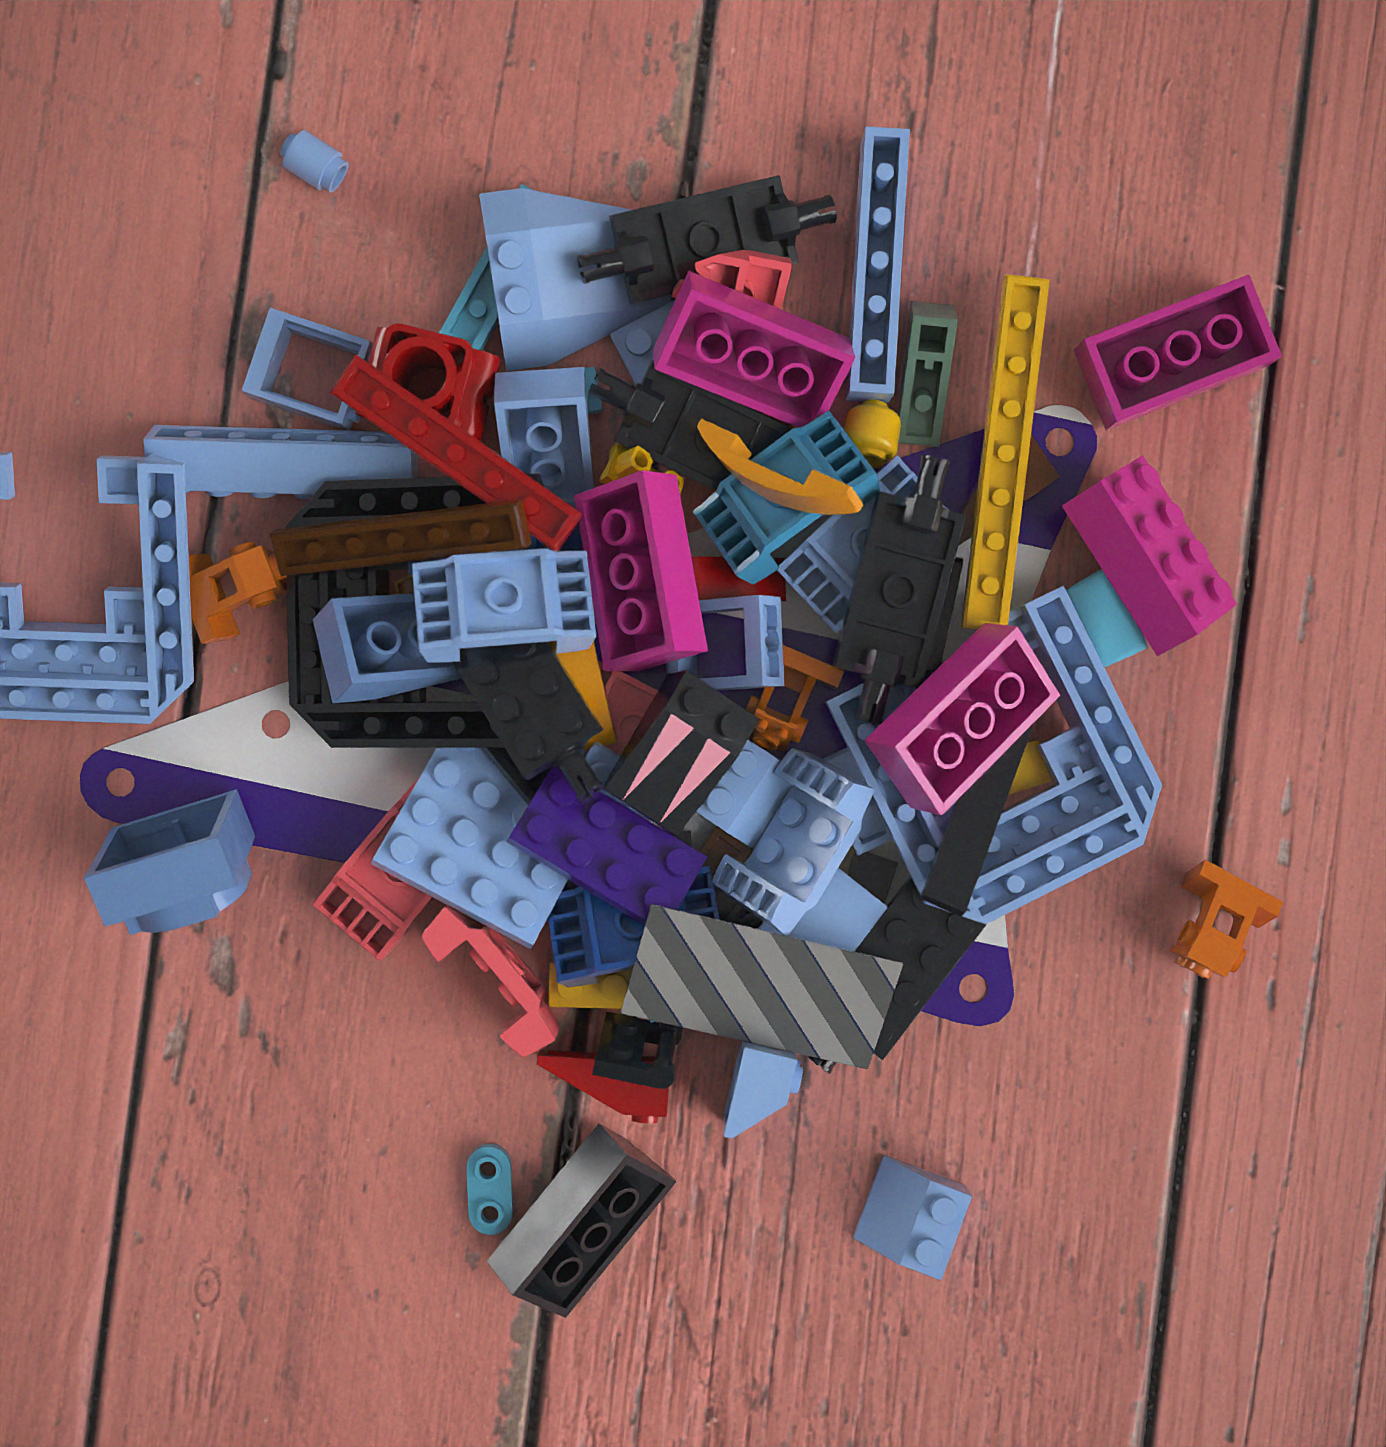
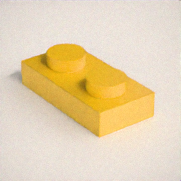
[549,961,633,1009]

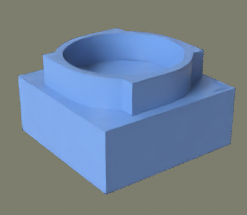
[84,789,255,935]

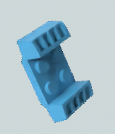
[693,411,880,584]

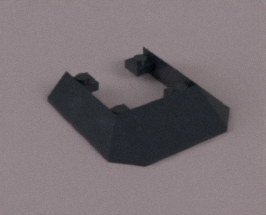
[285,474,550,748]

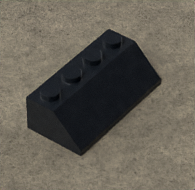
[487,1124,676,1318]

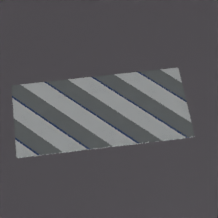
[621,905,903,1069]

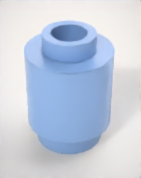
[280,130,349,193]

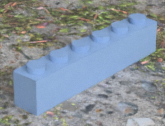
[845,126,910,404]
[143,425,419,499]

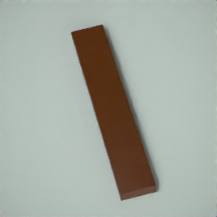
[270,499,532,576]

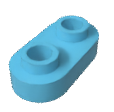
[466,1143,514,1235]

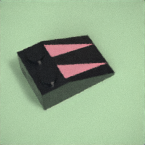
[602,670,759,836]

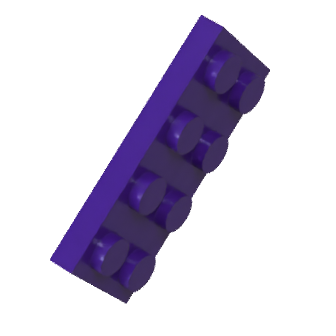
[506,767,707,926]

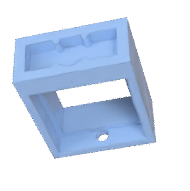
[242,308,373,431]
[666,595,784,691]

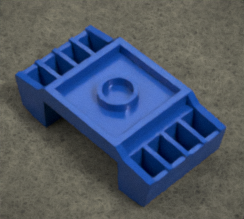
[548,866,720,987]

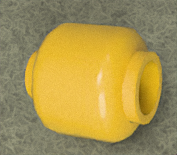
[843,399,901,468]

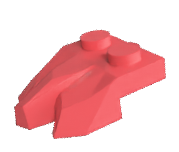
[672,250,792,309]

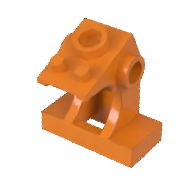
[189,542,287,644]
[746,645,845,752]
[1170,860,1283,979]

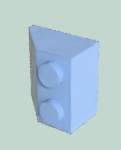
[696,740,792,849]
[722,1041,803,1138]
[853,1154,972,1280]

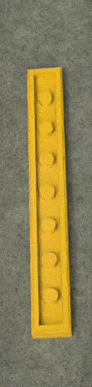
[961,274,1050,630]

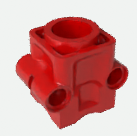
[355,323,501,442]

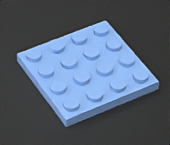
[371,748,568,949]

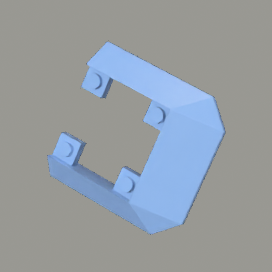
[0,452,194,724]
[826,585,1162,924]

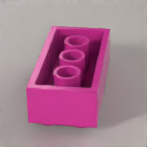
[653,271,856,428]
[1074,274,1282,430]
[1062,455,1237,656]
[574,470,708,671]
[864,623,1061,816]

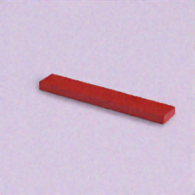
[330,354,584,552]

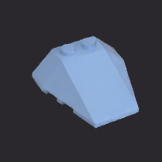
[479,188,671,371]

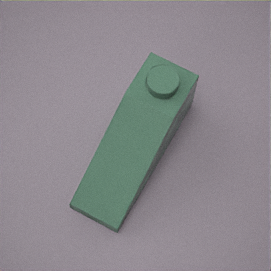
[898,301,958,447]

